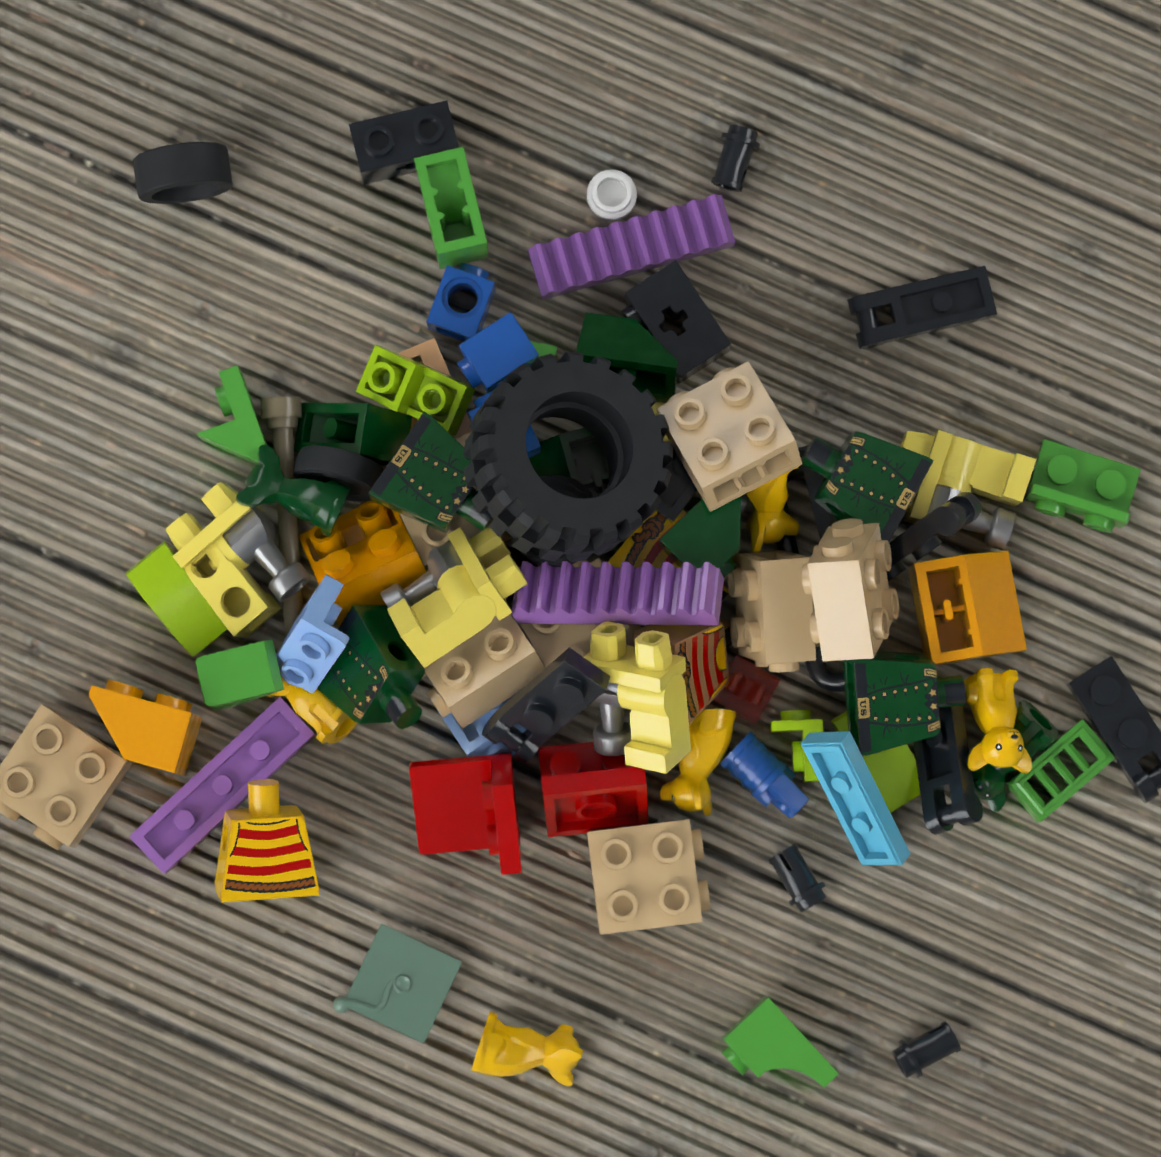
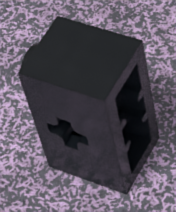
[349,100,459,185]
[621,260,731,384]

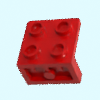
[409,753,522,875]

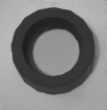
[133,141,233,204]

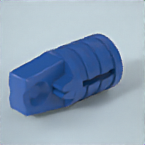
[719,731,809,818]

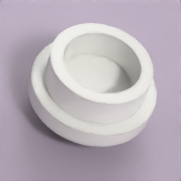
[587,170,637,220]

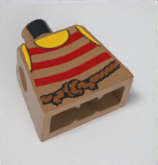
[633,618,732,725]

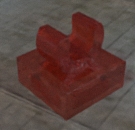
[712,655,781,724]

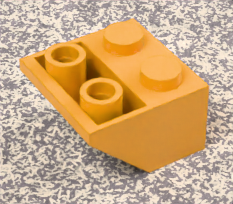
[299,501,426,626]
[908,551,1027,666]
[89,679,202,776]

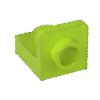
[770,710,823,783]

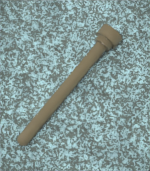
[260,396,303,636]

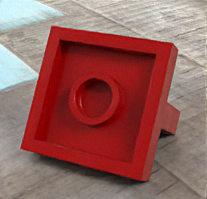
[538,742,649,838]

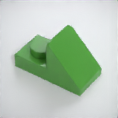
[197,365,268,465]
[195,639,284,711]

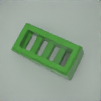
[1005,719,1115,823]

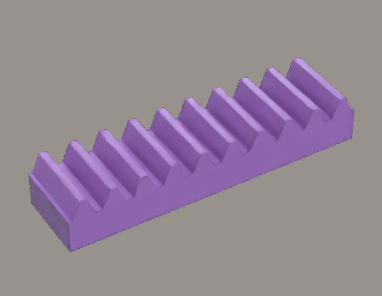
[528,194,735,300]
[512,561,724,625]
[129,697,316,874]

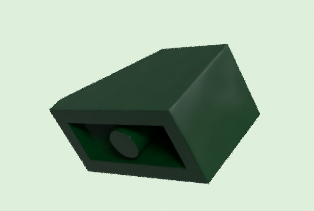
[576,312,678,403]
[294,402,412,465]
[658,496,741,579]

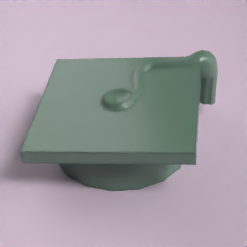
[333,923,462,1044]

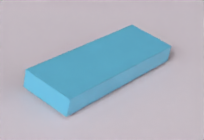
[800,731,911,865]

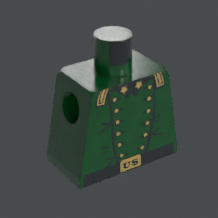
[369,411,493,533]
[801,431,934,542]
[317,605,425,729]
[843,651,966,756]

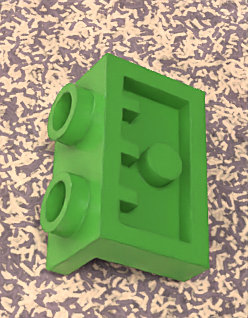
[1024,439,1141,533]

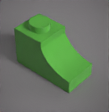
[414,147,488,269]
[721,996,839,1088]

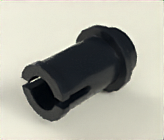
[711,125,760,192]
[768,844,827,913]
[892,1021,961,1078]

